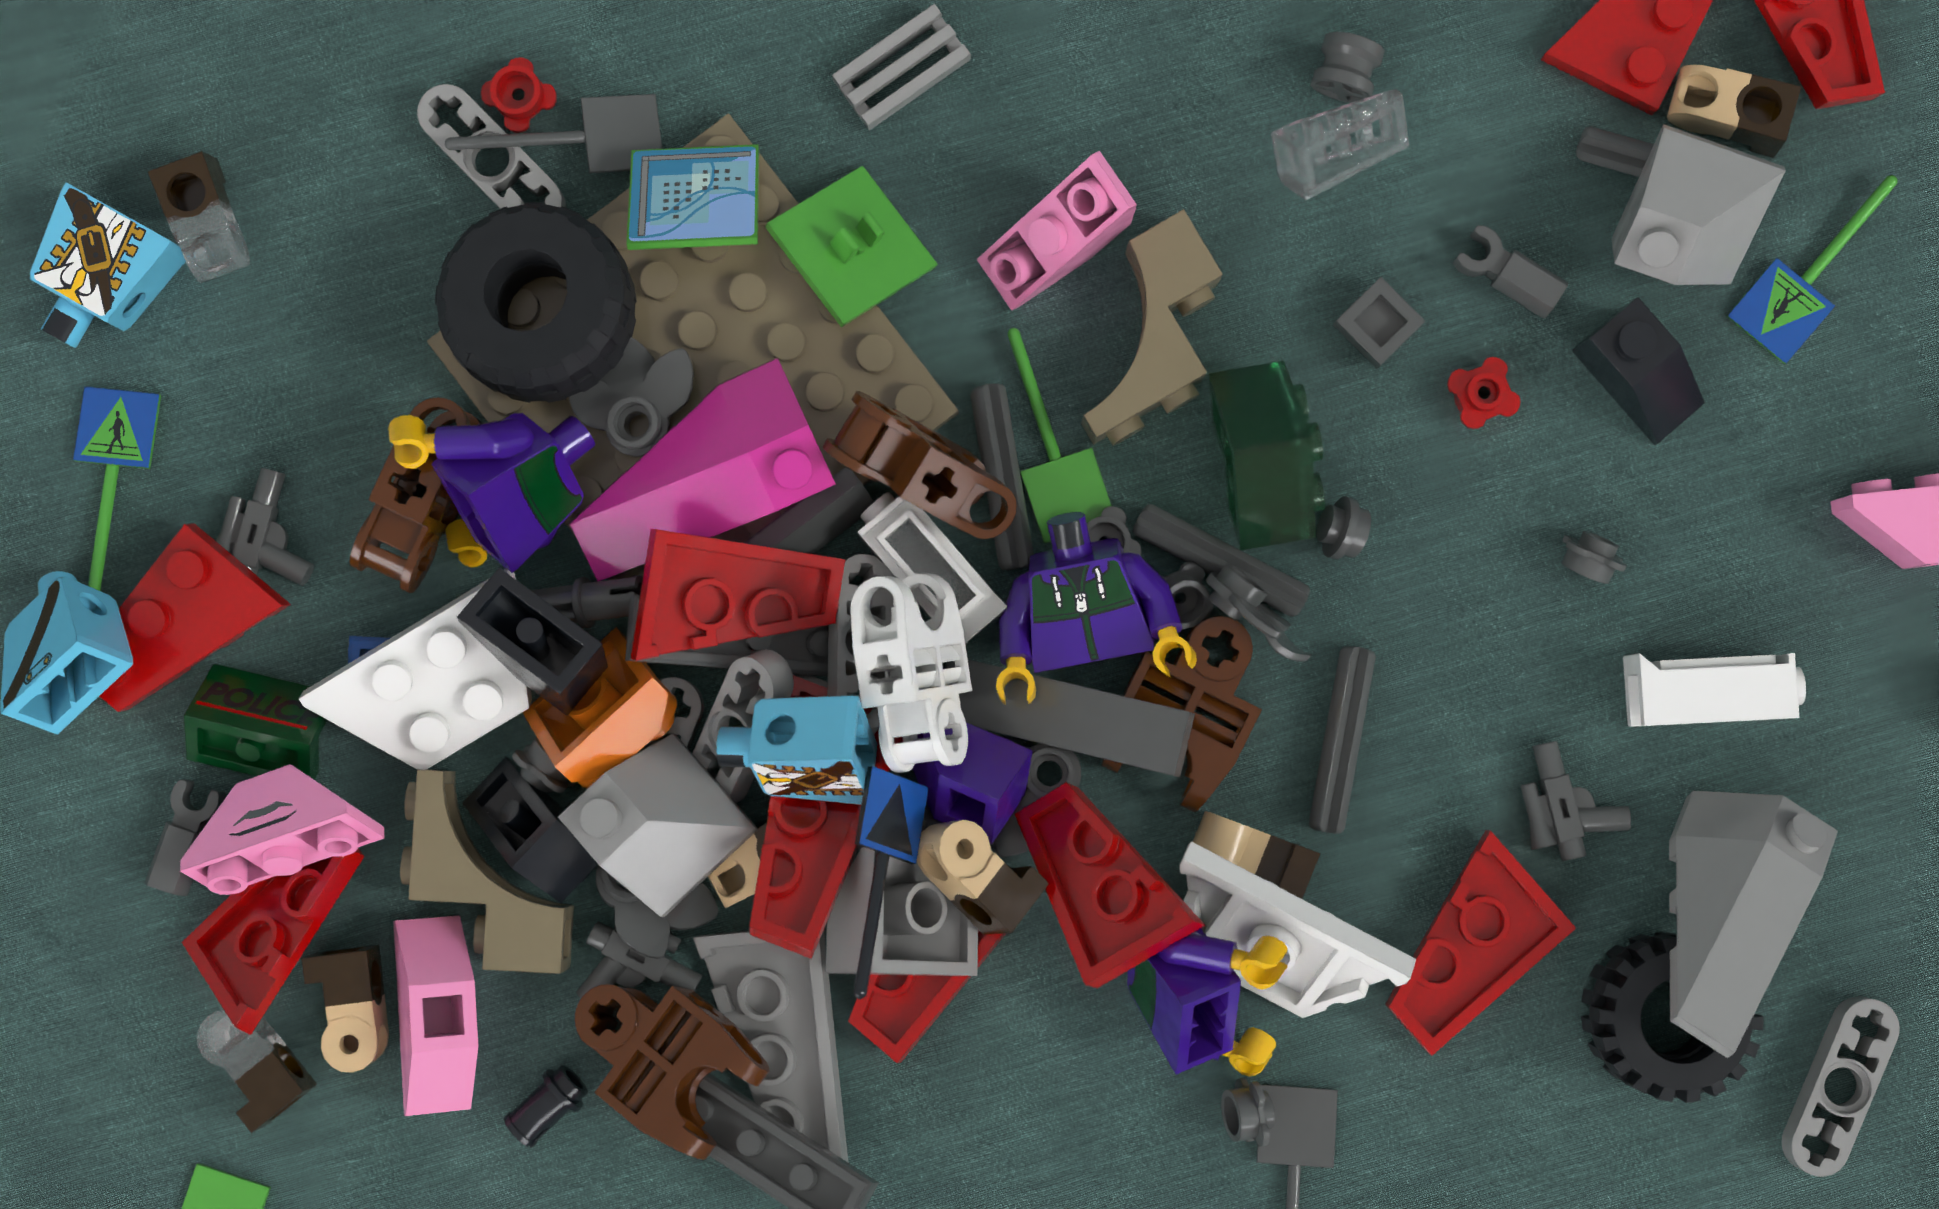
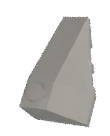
[1669,791,1838,1058]

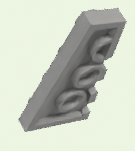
[693,930,848,1162]

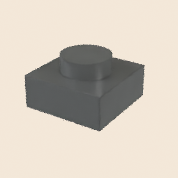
[1333,277,1426,369]

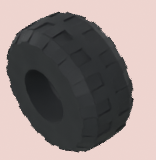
[435,202,637,403]

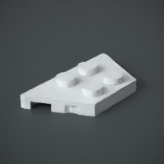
[299,568,532,770]
[1180,841,1416,1018]

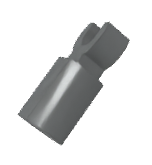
[1452,225,1569,319]
[144,779,226,896]

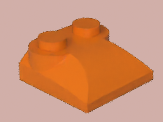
[522,627,677,788]

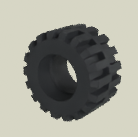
[1581,932,1764,1103]

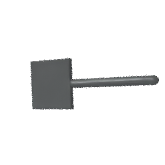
[445,94,662,173]
[1256,1084,1338,1209]

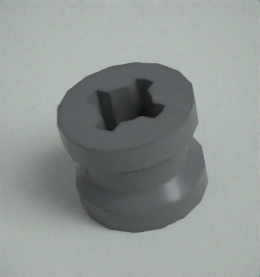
[1310,32,1385,104]

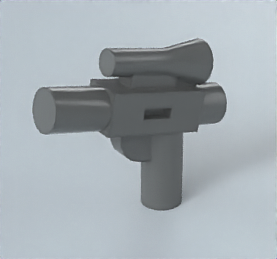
[216,468,315,586]
[1520,740,1631,861]
[576,921,703,998]

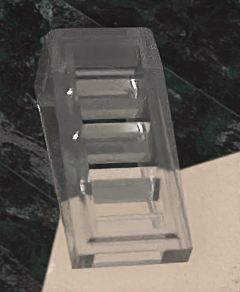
[1271,89,1409,200]

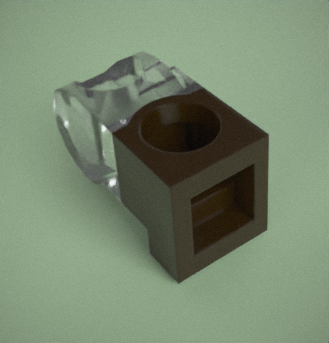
[148,151,250,283]
[197,1009,318,1133]

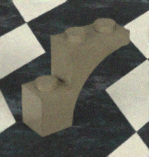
[1081,209,1223,446]
[400,770,574,974]

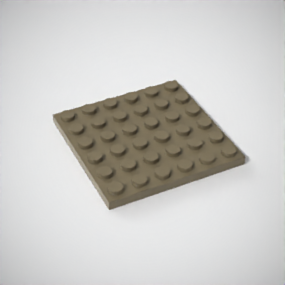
[427,113,959,580]

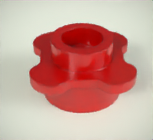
[481,57,557,133]
[1447,357,1521,429]

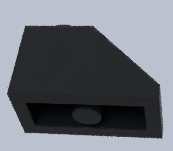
[1572,297,1705,445]
[457,567,608,716]
[463,757,598,903]

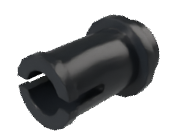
[504,1065,588,1148]

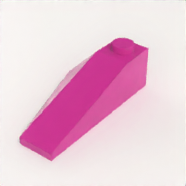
[570,357,835,581]

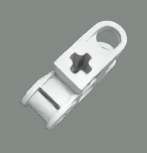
[851,573,972,773]

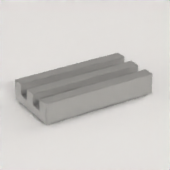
[832,3,971,131]

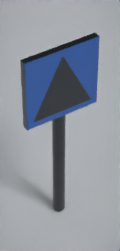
[853,766,929,999]

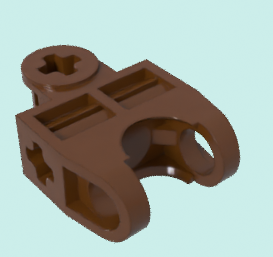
[822,391,1017,539]
[349,397,482,593]
[1101,616,1262,813]
[575,984,770,1160]

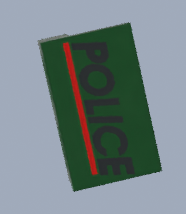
[184,664,327,780]

